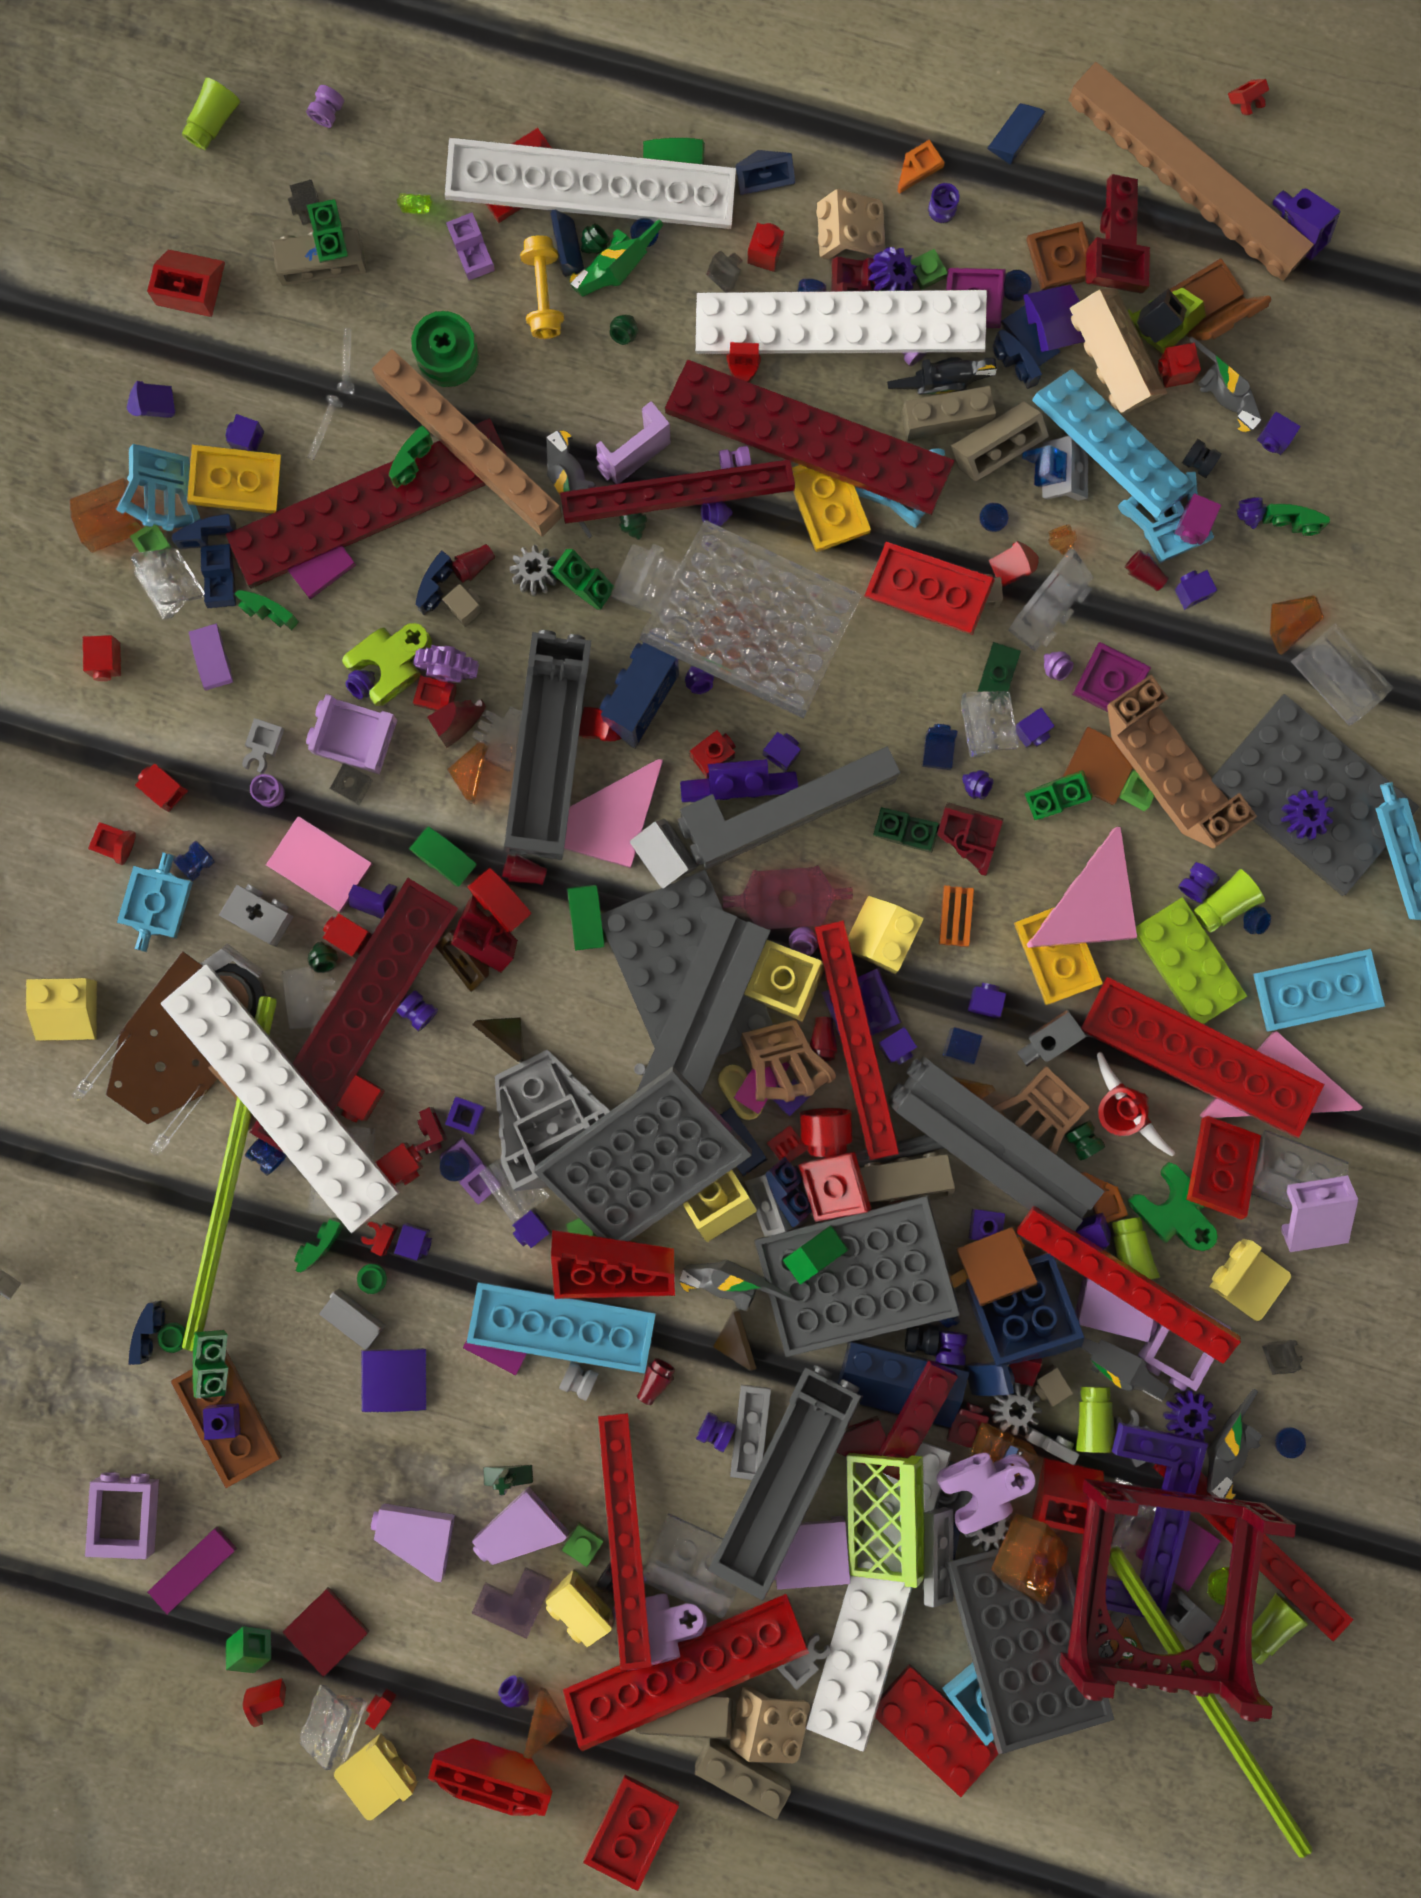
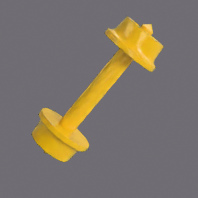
[520,235,564,339]

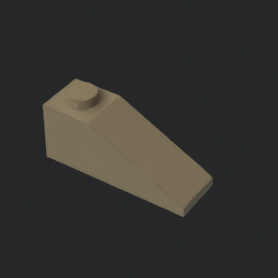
[635,1692,733,1740]

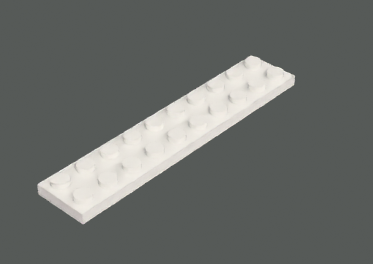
[445,138,736,229]
[695,290,987,354]
[160,964,400,1233]
[806,1442,952,1752]

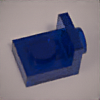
[922,724,958,770]

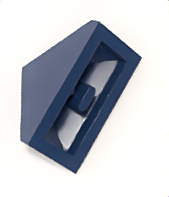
[735,150,795,195]

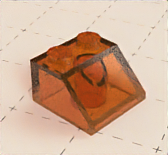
[70,478,144,553]

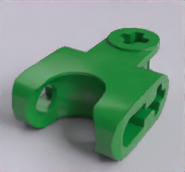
[1128,1162,1218,1251]

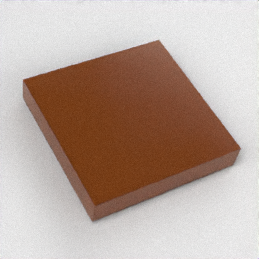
[1026,221,1090,291]
[1062,727,1133,805]
[956,1227,1037,1307]

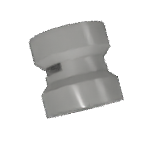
[559,1361,599,1401]

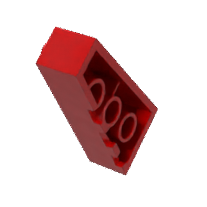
[551,1230,675,1299]

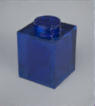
[942,1027,983,1065]

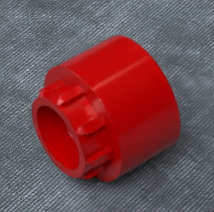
[800,1108,852,1157]

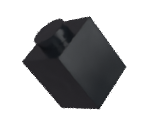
[1137,288,1187,344]

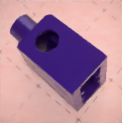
[1272,189,1341,260]

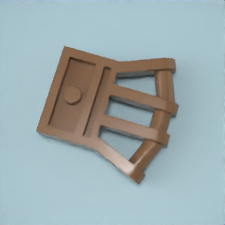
[741,1019,836,1102]
[991,1066,1090,1154]

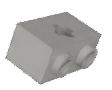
[219,884,294,947]

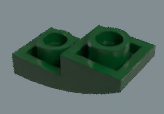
[873,807,940,853]

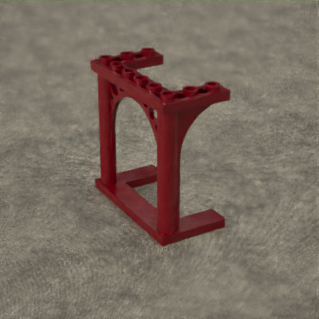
[1059,1479,1296,1722]

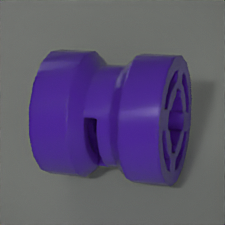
[928,183,960,223]
[1178,862,1220,903]
[396,990,438,1032]
[935,1331,968,1365]
[696,1412,736,1453]

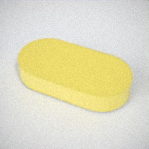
[718,1065,763,1120]

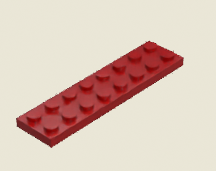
[1081,977,1325,1138]
[563,1594,809,1751]

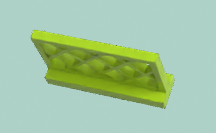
[847,1453,924,1588]

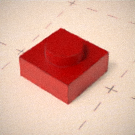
[365,1688,396,1730]

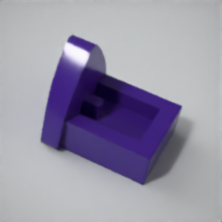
[127,381,175,418]
[348,884,397,919]

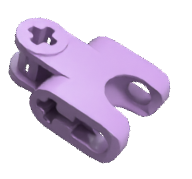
[937,1453,1035,1534]
[612,1594,707,1670]

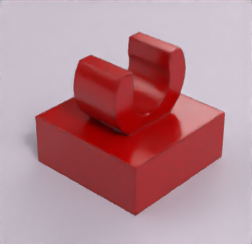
[1228,79,1269,115]
[767,1125,807,1162]
[361,1221,398,1256]

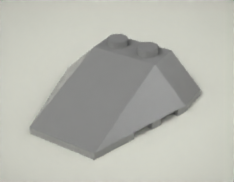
[495,1050,610,1192]

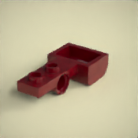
[1085,174,1150,294]

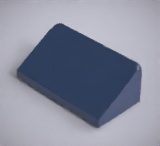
[987,103,1046,165]
[550,209,584,277]

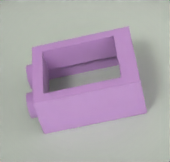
[1138,1297,1231,1392]
[85,1472,159,1559]

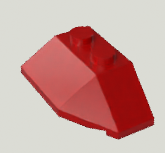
[427,1738,553,1816]

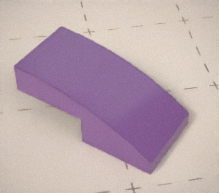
[446,213,495,280]
[189,623,233,691]
[439,1137,501,1205]

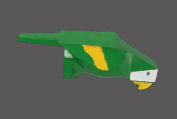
[569,219,663,297]

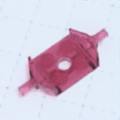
[723,865,853,929]

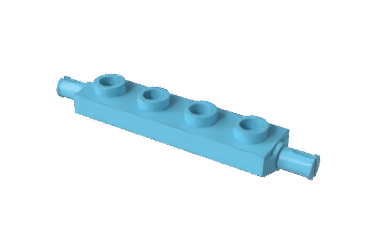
[1375,782,1421,920]

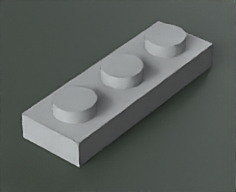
[730,1384,771,1480]
[924,1507,953,1608]

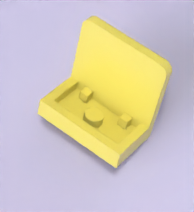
[1209,1239,1291,1321]
[334,1733,418,1820]

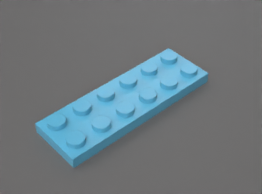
[1032,369,1195,518]
[467,1282,656,1374]

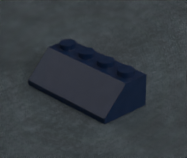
[838,1340,969,1428]

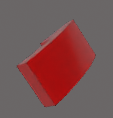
[467,868,532,932]

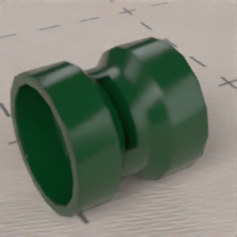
[1065,1120,1106,1161]

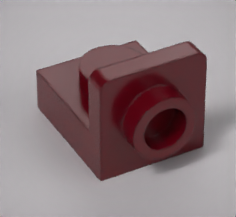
[415,1107,448,1155]
[946,1402,989,1450]

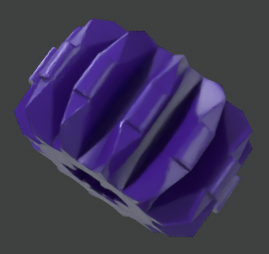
[868,247,918,291]
[1281,789,1334,840]
[1163,1390,1216,1440]

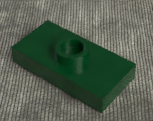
[975,642,1021,707]

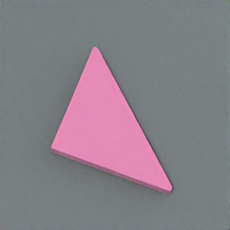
[564,759,663,868]
[1027,827,1137,948]
[1200,1031,1363,1118]

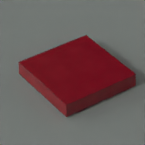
[282,1587,369,1677]

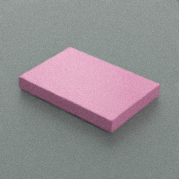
[266,816,373,913]

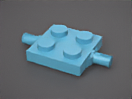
[117,852,193,952]

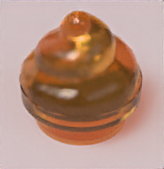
[1048,524,1077,556]

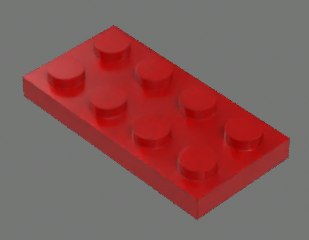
[864,542,995,635]
[875,1664,998,1797]

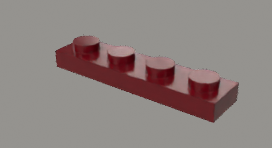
[875,1360,958,1480]

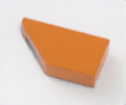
[897,139,945,194]
[1081,1172,1128,1223]

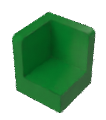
[226,1626,271,1673]

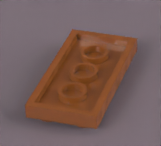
[171,1350,282,1488]

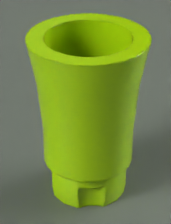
[182,77,241,150]
[1194,869,1265,933]
[1112,1217,1161,1279]
[1075,1386,1115,1453]
[1252,1592,1309,1665]

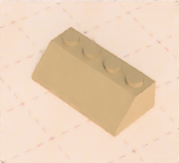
[1070,289,1167,413]

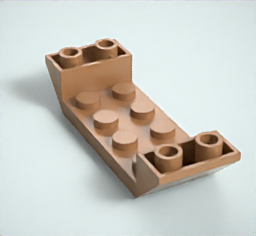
[1107,674,1257,849]

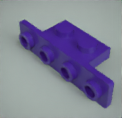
[680,759,798,803]

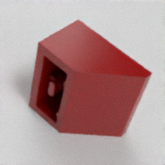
[147,249,225,317]
[1032,1458,1104,1534]

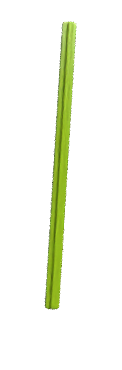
[182,996,277,1351]
[1109,1546,1312,1858]

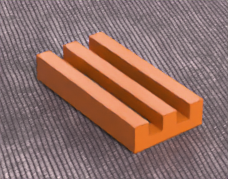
[939,885,974,947]

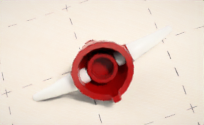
[1097,1052,1175,1156]

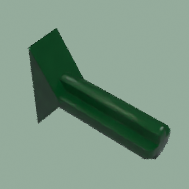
[483,1465,533,1496]

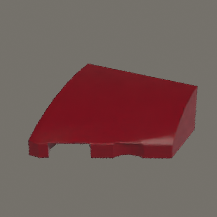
[831,256,876,292]
[427,699,486,748]
[937,802,1004,876]
[451,895,518,973]

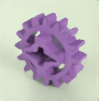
[414,645,479,683]

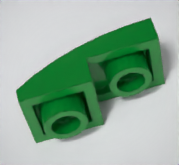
[643,138,705,165]
[307,199,348,263]
[389,425,434,488]
[1262,504,1330,536]
[551,549,616,610]
[235,590,299,631]
[1025,770,1093,821]
[409,826,477,887]
[567,885,604,951]
[294,1217,344,1273]
[193,1330,228,1399]

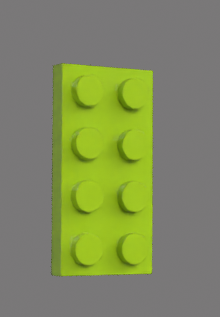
[1136,897,1247,1024]

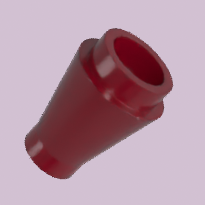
[450,544,495,583]
[1124,550,1169,591]
[502,854,547,885]
[810,1017,838,1061]
[637,1358,675,1406]

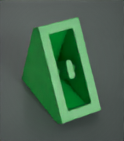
[783,1225,849,1285]

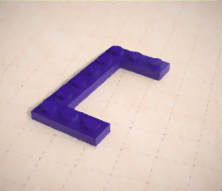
[1074,1422,1208,1617]

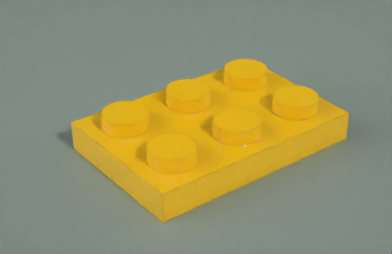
[187,444,281,514]
[792,465,871,552]
[1014,907,1103,1005]

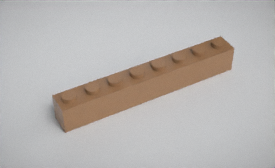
[371,349,562,537]

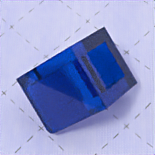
[1022,445,1067,487]

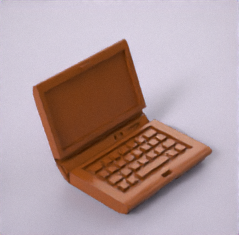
[1169,258,1271,341]

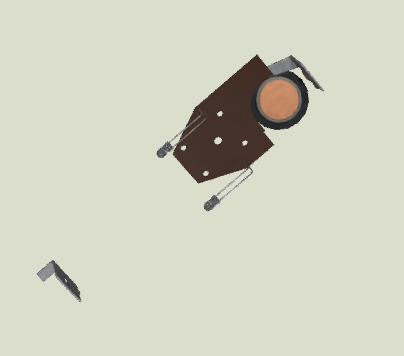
[0,944,267,1300]

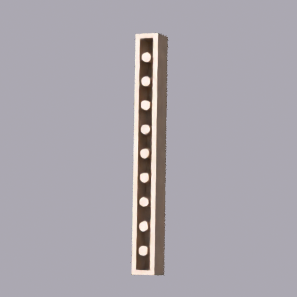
[1068,62,1314,281]

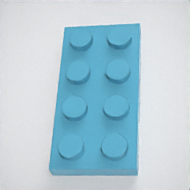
[1253,949,1385,1031]

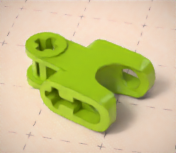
[342,623,432,706]

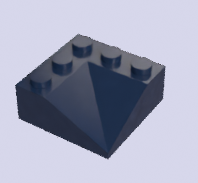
[599,637,679,749]
[965,1253,1085,1367]

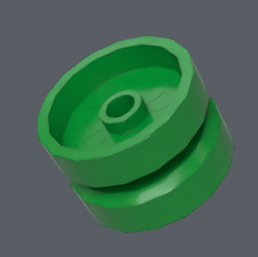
[411,311,479,387]

